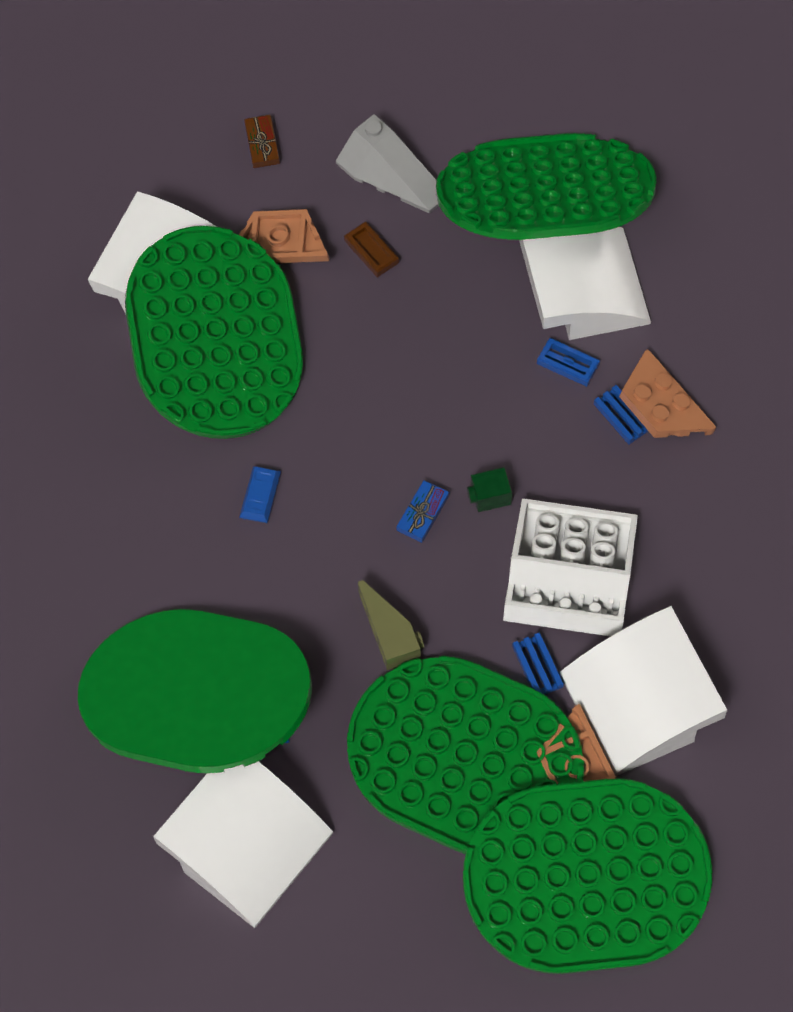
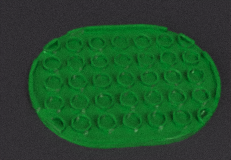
[436,133,656,240]
[125,226,303,439]
[78,609,312,773]
[347,656,584,854]
[463,779,712,974]

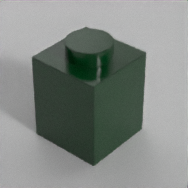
[467,467,512,513]

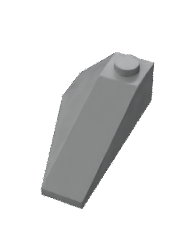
[336,114,439,213]

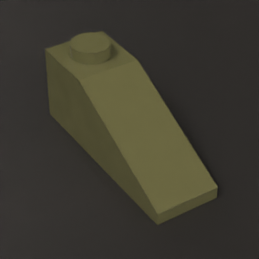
[358,580,424,671]

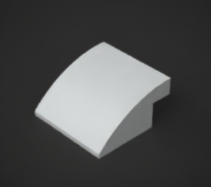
[88,191,217,314]
[519,227,651,340]
[503,498,638,636]
[560,606,727,776]
[153,761,333,928]

